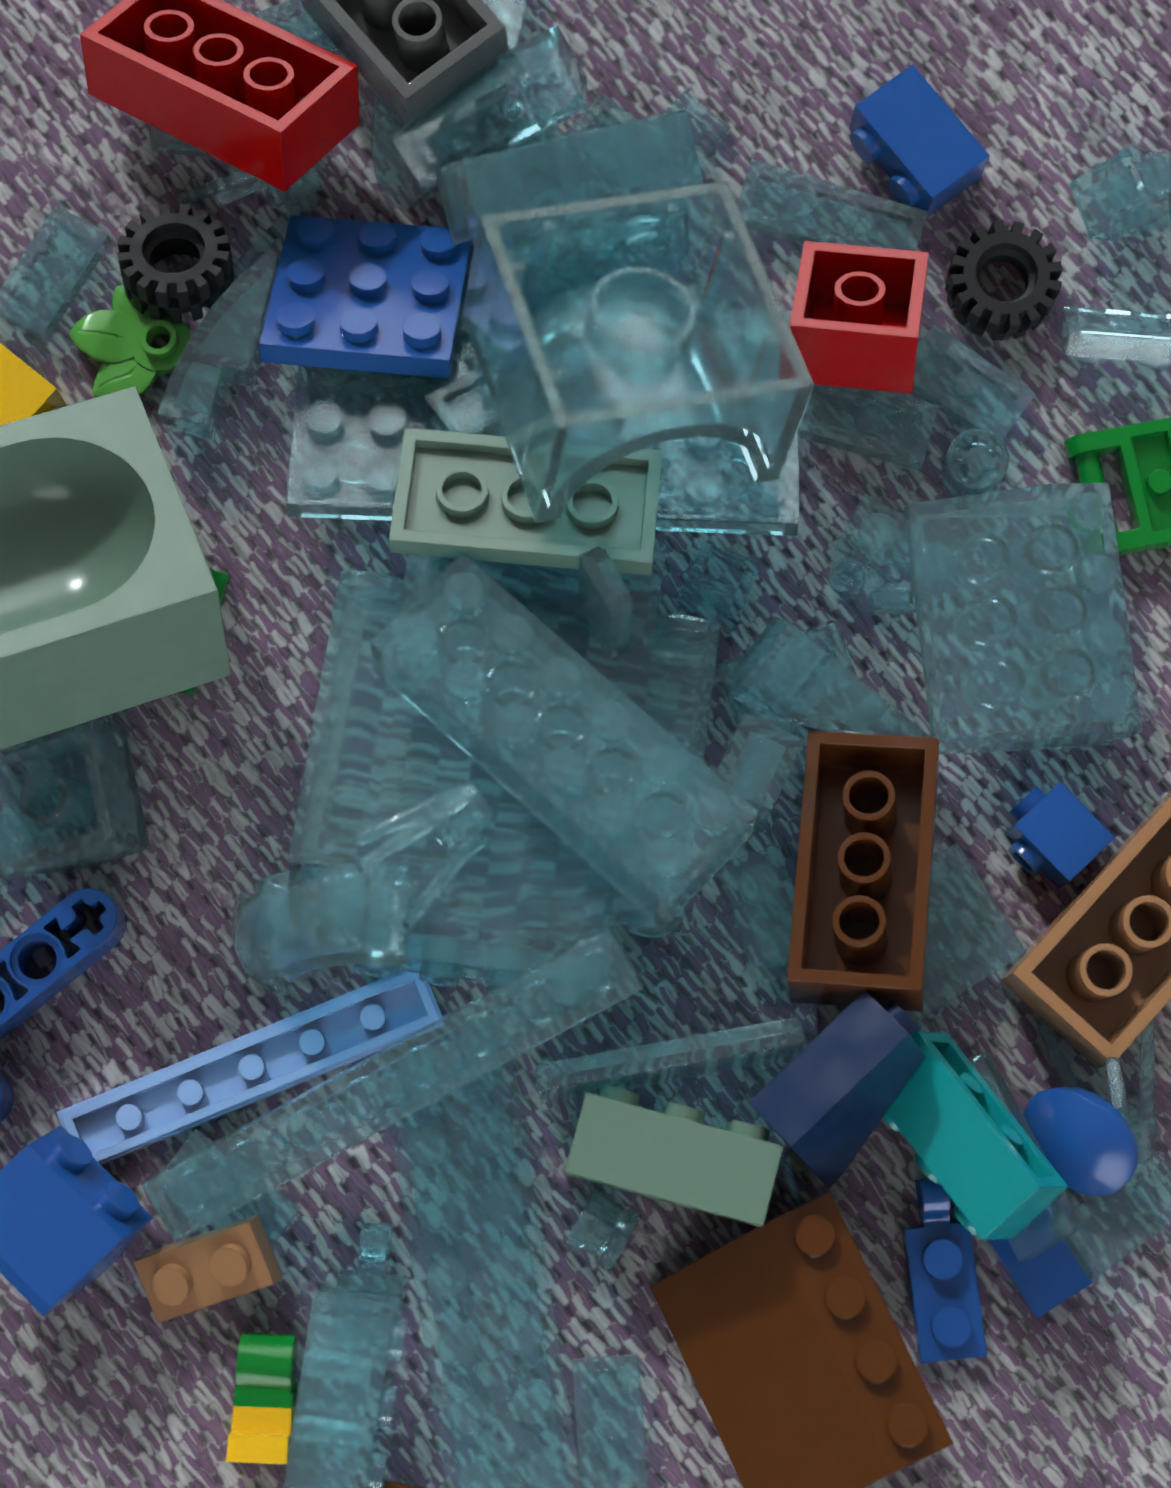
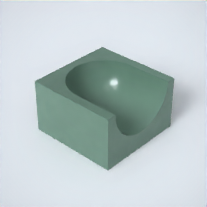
[0,386,231,750]

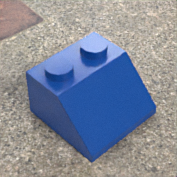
[0,1126,153,1317]

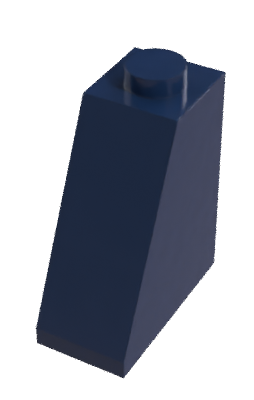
[748,991,926,1189]

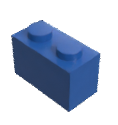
[849,64,990,220]

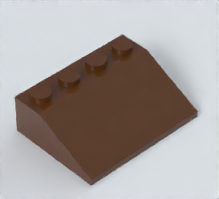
[650,1192,954,1488]

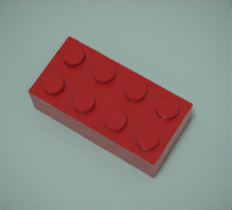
[80,0,360,192]

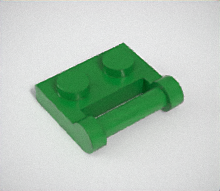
[1064,417,1171,562]

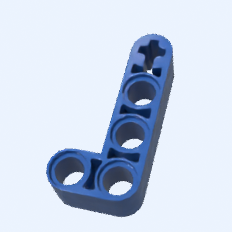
[0,888,127,1122]

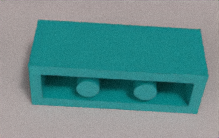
[882,1031,1068,1240]

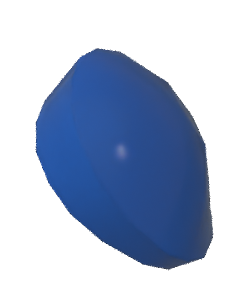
[1022,1087,1138,1196]

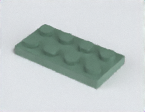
[389,428,663,576]

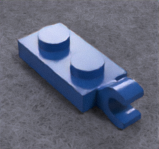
[901,1178,987,1363]

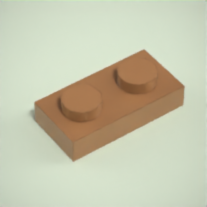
[133,1214,283,1323]

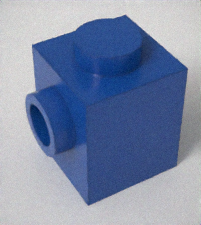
[1005,782,1115,889]

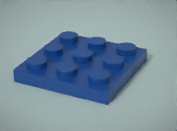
[259,215,473,379]

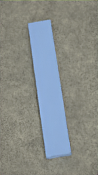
[56,963,445,1166]

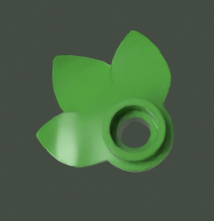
[69,285,193,398]

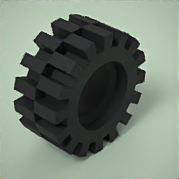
[117,204,234,324]
[945,220,1062,341]

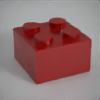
[786,241,929,394]

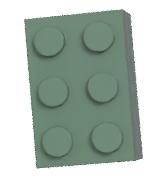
[564,1084,783,1227]

